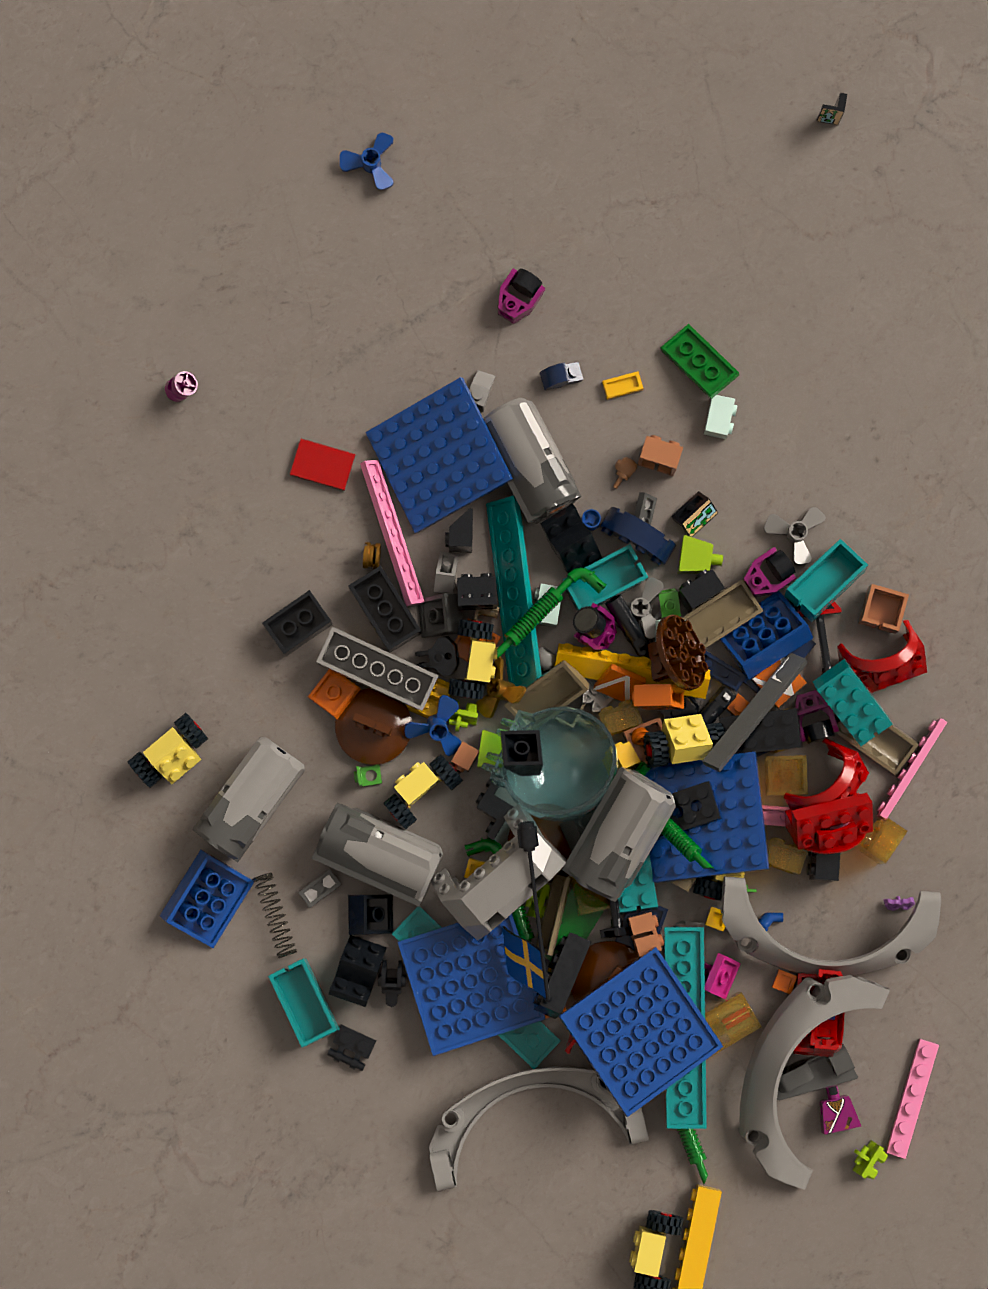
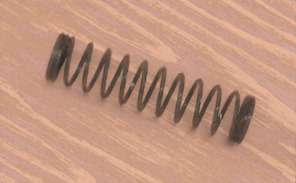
[252,872,298,958]

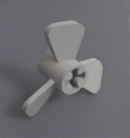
[764,507,826,565]
[609,577,664,639]

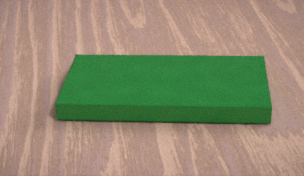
[660,324,739,399]
[545,884,607,960]

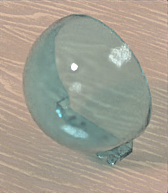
[481,706,618,822]

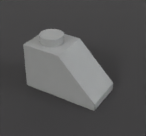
[469,370,496,412]
[434,551,459,594]

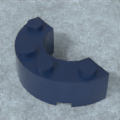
[599,507,676,566]

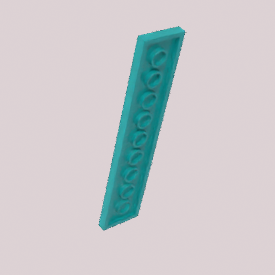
[486,495,542,687]
[392,906,561,1069]
[664,927,707,1129]

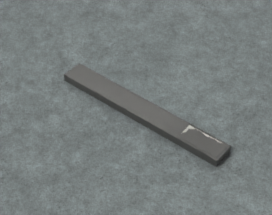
[703,653,807,772]

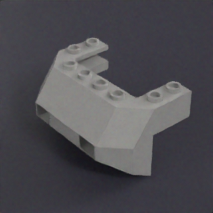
[431,804,567,940]

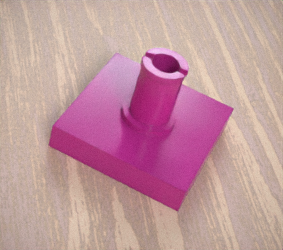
[704,953,741,999]

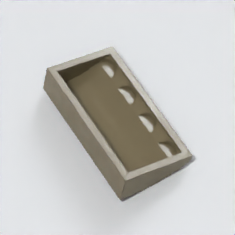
[682,579,763,648]
[504,660,590,730]
[833,720,919,776]
[536,874,572,956]

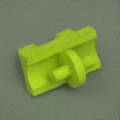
[448,700,478,732]
[525,884,550,918]
[853,1140,888,1179]

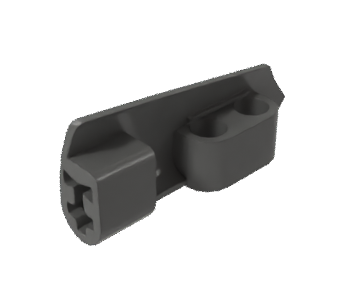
[777,1044,858,1100]

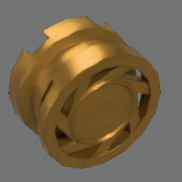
[363,542,381,569]

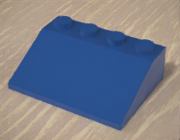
[720,591,813,679]
[160,849,254,948]

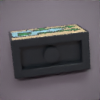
[817,93,847,125]
[671,491,718,537]

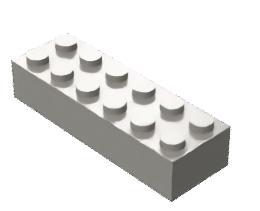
[316,627,439,712]

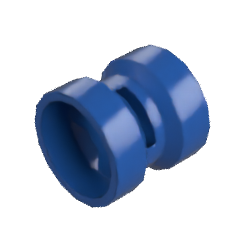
[581,509,601,531]

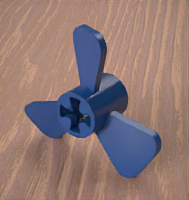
[340,132,394,190]
[404,695,461,756]

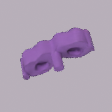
[883,896,915,911]

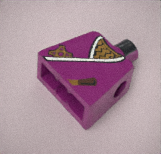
[819,1085,861,1135]

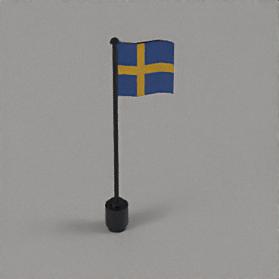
[502,821,552,1003]

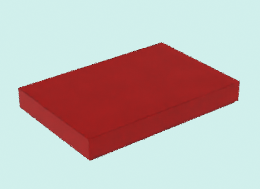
[290,439,356,491]

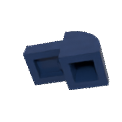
[540,362,584,390]

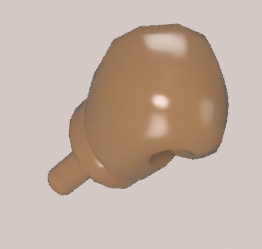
[613,457,637,489]

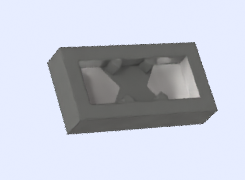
[634,492,657,525]
[298,869,342,908]

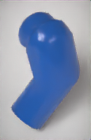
[759,912,783,931]

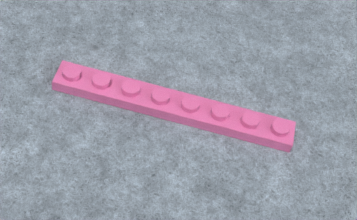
[360,460,425,606]

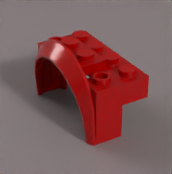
[837,620,927,693]
[783,738,869,830]
[785,792,873,854]
[793,969,845,1057]

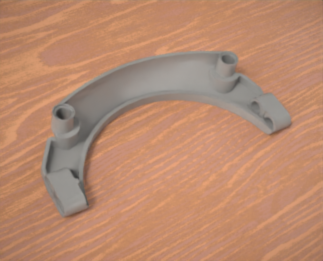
[721,876,941,976]
[739,975,890,1189]
[429,1067,649,1191]

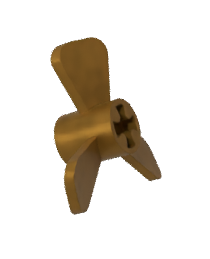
[476,657,526,718]

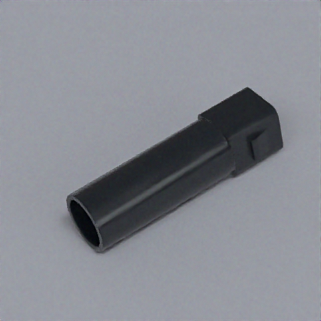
[605,594,650,657]
[697,686,736,724]

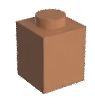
[451,741,479,773]

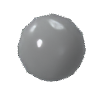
[538,647,556,671]

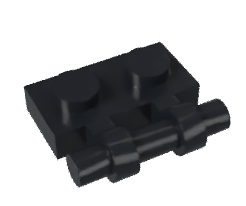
[327,1024,377,1071]

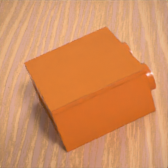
[632,684,684,710]

